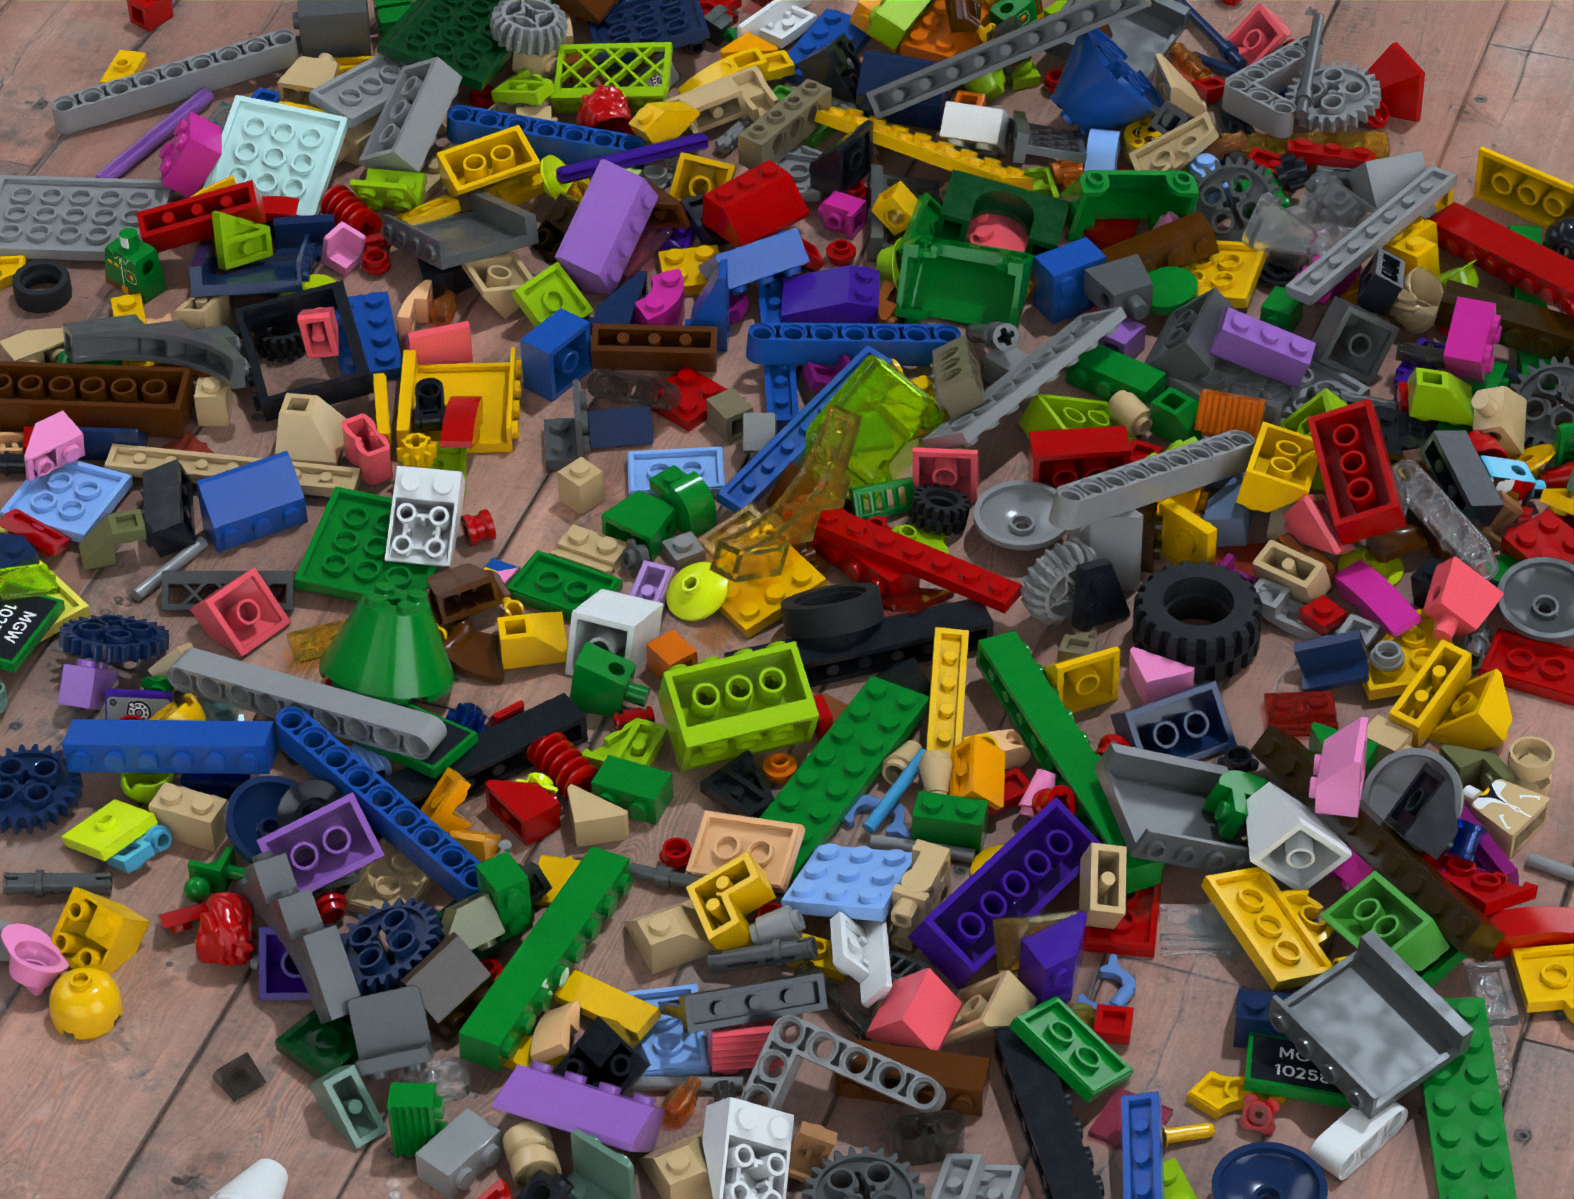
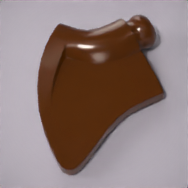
[1366,524,1428,563]
[443,619,505,684]

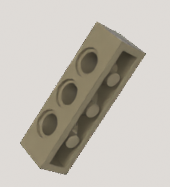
[738,79,832,169]
[930,335,986,420]

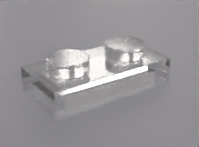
[1466,961,1519,1027]

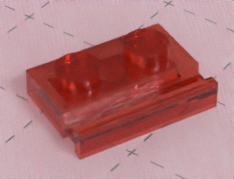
[1264,691,1339,737]

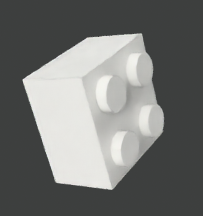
[940,101,1012,158]

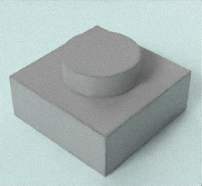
[662,531,706,570]

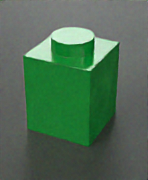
[1260,286,1304,333]

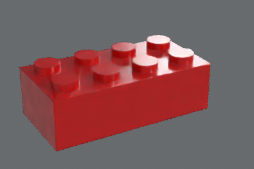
[1307,398,1407,546]

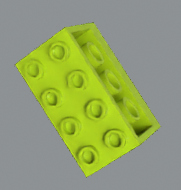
[658,641,819,772]

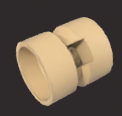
[1507,736,1555,796]
[502,1121,562,1191]

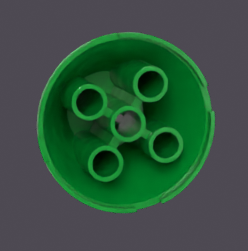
[319,582,455,705]

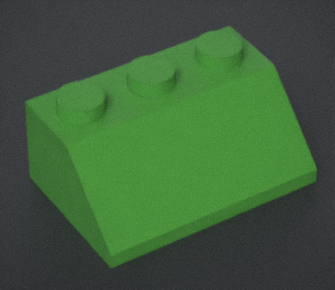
[1320,870,1450,971]

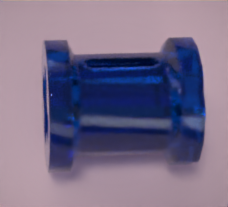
[1447,818,1488,863]

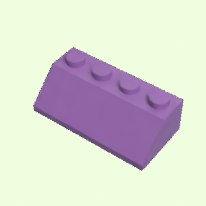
[555,159,659,294]
[492,1060,666,1152]

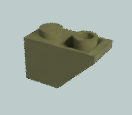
[440,893,506,952]

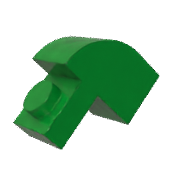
[649,465,717,537]
[1203,770,1267,840]

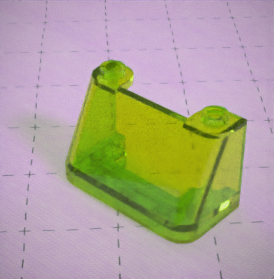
[805,355,944,501]

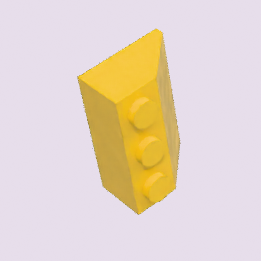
[436,125,541,197]
[1235,421,1318,513]

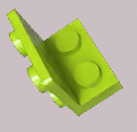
[349,168,427,212]

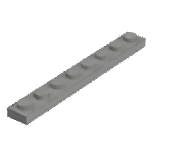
[1285,166,1457,306]

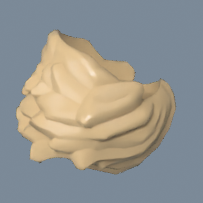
[1388,267,1444,334]

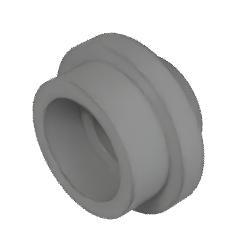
[1370,640,1405,672]

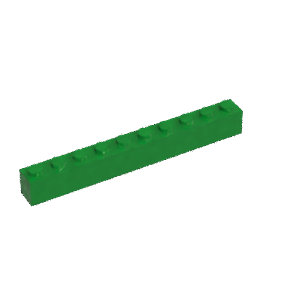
[976,631,1166,894]

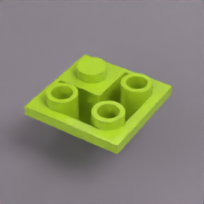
[1407,367,1474,426]

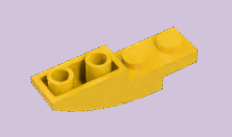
[678,46,795,95]

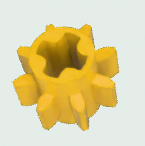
[396,433,437,468]

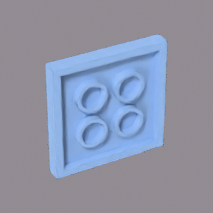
[0,460,133,543]
[781,843,912,922]

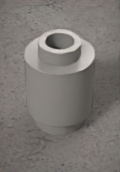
[749,905,806,945]

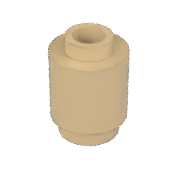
[1108,390,1153,436]

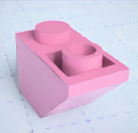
[24,411,85,482]

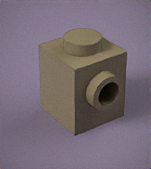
[706,388,753,443]

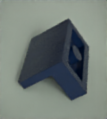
[273,214,335,261]
[587,406,654,449]
[78,427,148,461]
[1294,630,1369,694]

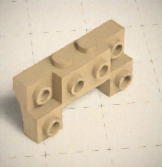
[662,65,779,138]

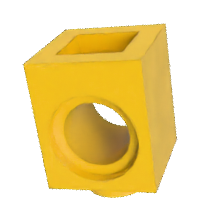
[871,181,918,236]

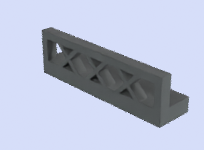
[161,571,296,611]

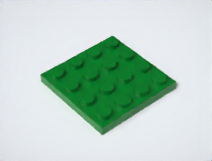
[294,486,440,601]

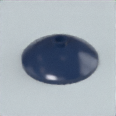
[224,775,297,864]
[1211,1142,1328,1199]

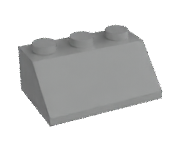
[1066,509,1143,592]

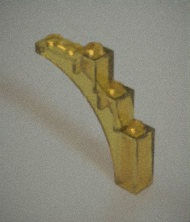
[709,405,862,583]

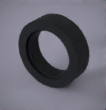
[780,583,885,639]

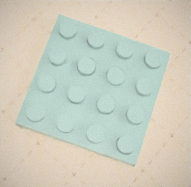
[203,95,348,216]

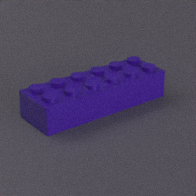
[908,797,1102,989]

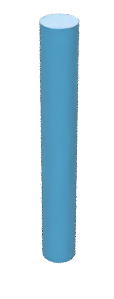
[862,749,927,834]

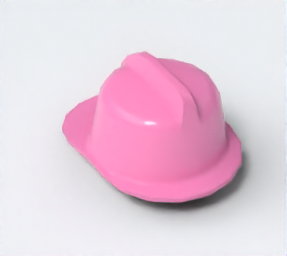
[0,923,69,996]

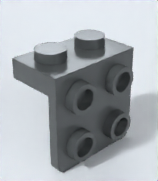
[348,985,435,1081]

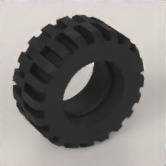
[1132,561,1263,684]

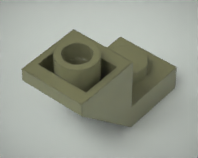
[78,509,147,570]
[1439,744,1515,790]

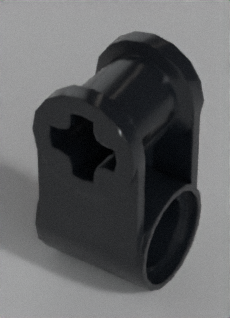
[414,378,446,434]

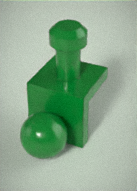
[183,845,246,903]

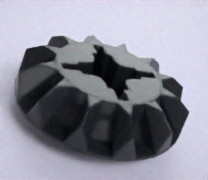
[1258,254,1304,288]

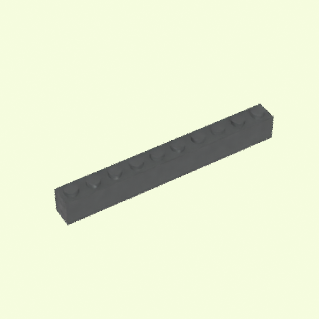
[866,0,1152,120]

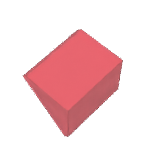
[402,321,473,364]
[866,968,962,1051]

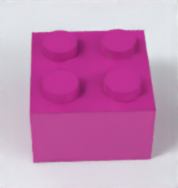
[159,111,222,198]
[1443,296,1502,383]

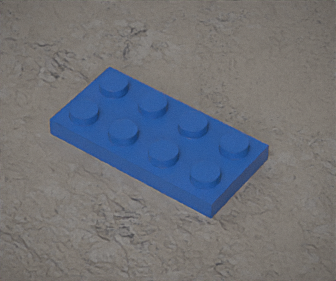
[782,9,872,84]
[334,291,402,381]

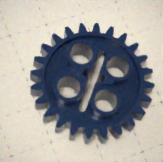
[59,614,169,663]
[0,744,83,835]
[339,897,445,996]

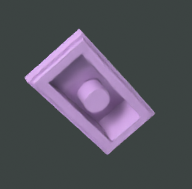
[629,560,676,605]

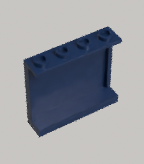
[189,234,317,297]

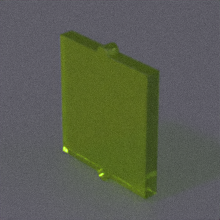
[0,563,60,600]

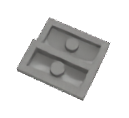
[931,1153,1025,1199]

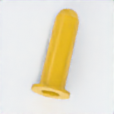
[1162,1123,1215,1148]

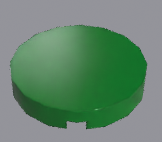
[1148,266,1199,315]

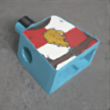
[1480,456,1546,507]

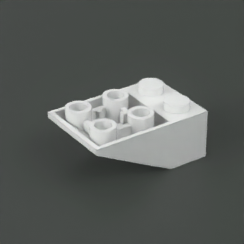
[385,466,466,567]
[702,1097,794,1199]

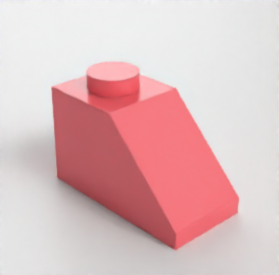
[298,307,339,359]

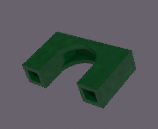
[934,169,1070,264]

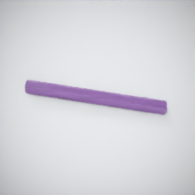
[96,88,214,179]

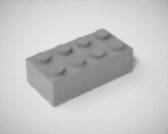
[358,57,463,172]

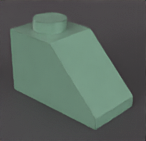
[308,1064,388,1149]

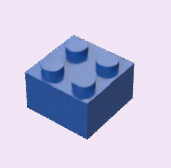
[1033,237,1106,324]
[520,308,593,402]

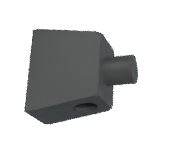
[1084,254,1153,320]

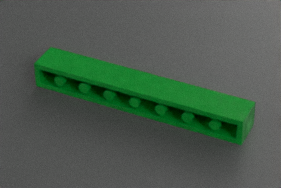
[458,846,633,1072]

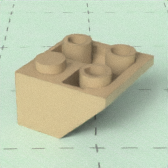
[275,393,346,466]

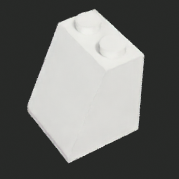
[565,589,663,680]
[1246,782,1352,890]

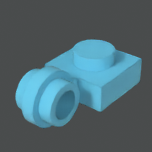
[106,824,172,874]

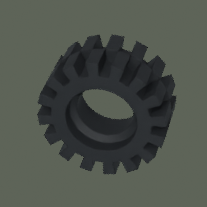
[254,320,306,363]
[909,483,971,536]

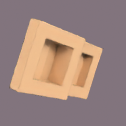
[397,280,434,341]
[530,1000,580,1063]

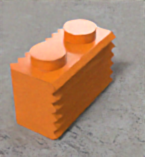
[1194,389,1267,441]

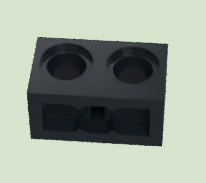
[1356,247,1406,316]

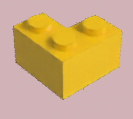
[1373,215,1440,278]
[686,851,776,951]

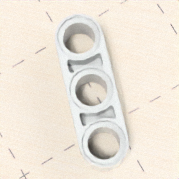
[1309,1101,1408,1180]

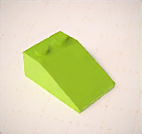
[1019,393,1138,445]

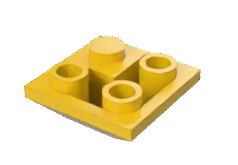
[496,612,568,670]
[51,887,150,975]

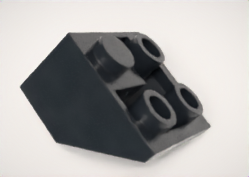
[797,33,862,103]
[552,1015,651,1096]

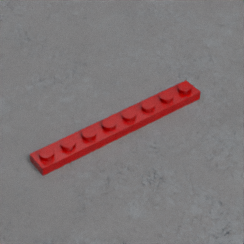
[780,492,1022,614]

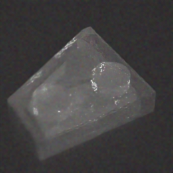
[395,1057,471,1104]

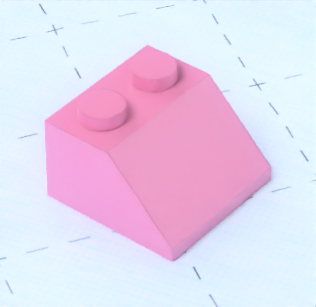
[1309,717,1368,818]

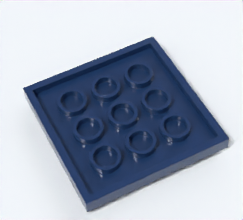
[587,0,710,71]

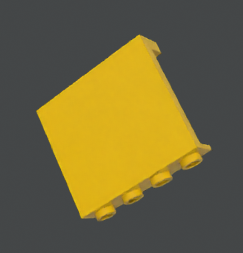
[396,347,523,453]

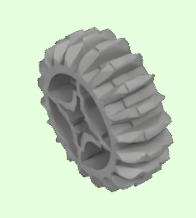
[490,0,568,56]
[1019,540,1100,626]

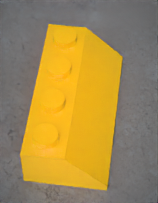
[1473,146,1574,229]

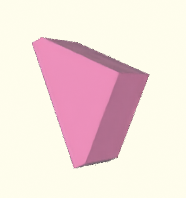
[1129,646,1195,703]

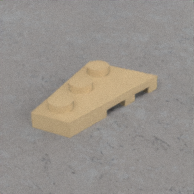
[1128,111,1220,171]

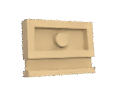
[550,524,627,575]

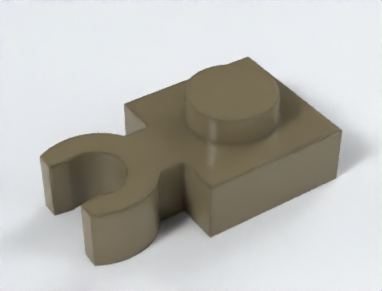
[1057,626,1098,662]

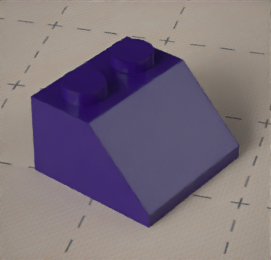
[1017,911,1087,1007]

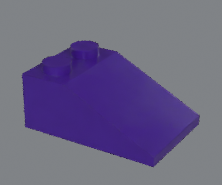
[780,265,879,324]

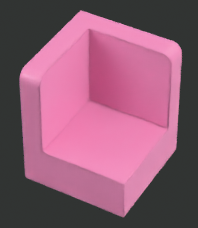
[321,221,366,277]

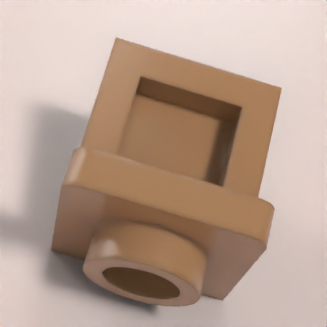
[1474,490,1524,548]
[788,1120,838,1182]

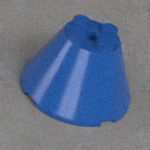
[1050,28,1164,139]

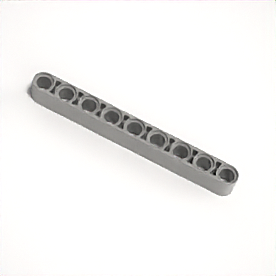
[51,29,299,134]
[1048,430,1255,530]
[167,648,447,760]

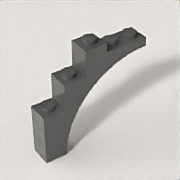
[63,314,249,389]
[230,850,361,1024]

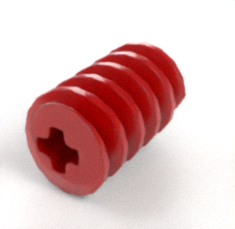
[320,185,382,236]
[527,732,598,802]

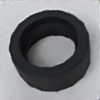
[12,260,72,314]

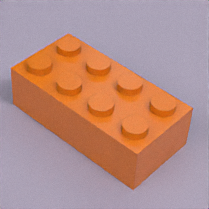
[900,0,999,62]

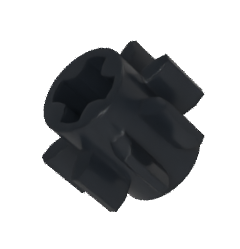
[1274,152,1310,192]

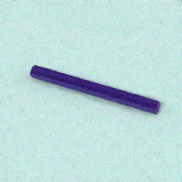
[556,133,709,184]

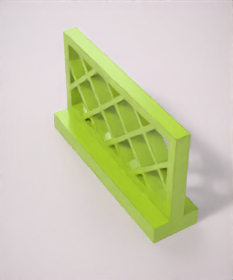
[550,42,673,113]

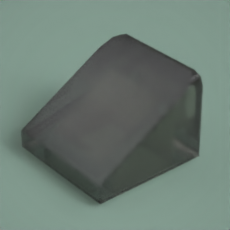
[212,1052,267,1102]

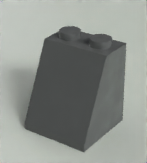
[292,0,371,58]

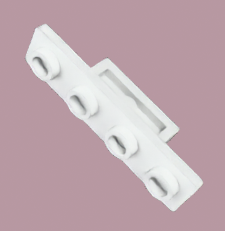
[737,0,817,49]
[830,911,892,1008]

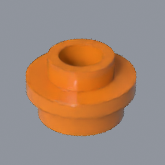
[763,753,797,784]

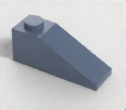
[1200,471,1254,547]

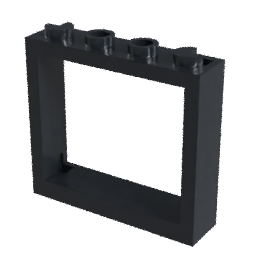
[233,280,374,422]

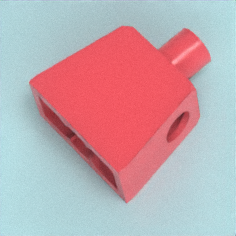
[1423,556,1504,642]

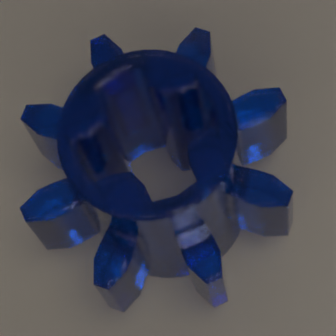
[445,703,488,734]

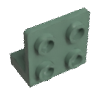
[549,1128,636,1199]

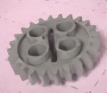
[1285,61,1381,133]

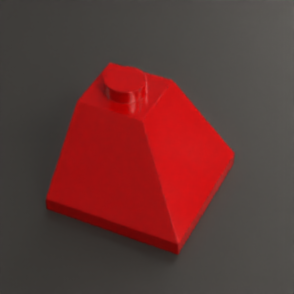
[1368,42,1425,122]

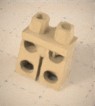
[891,839,951,951]

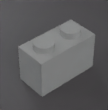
[415,1108,503,1199]

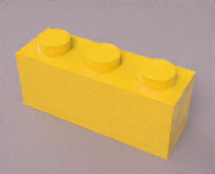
[1389,639,1472,748]

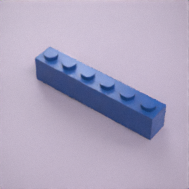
[62,719,279,774]

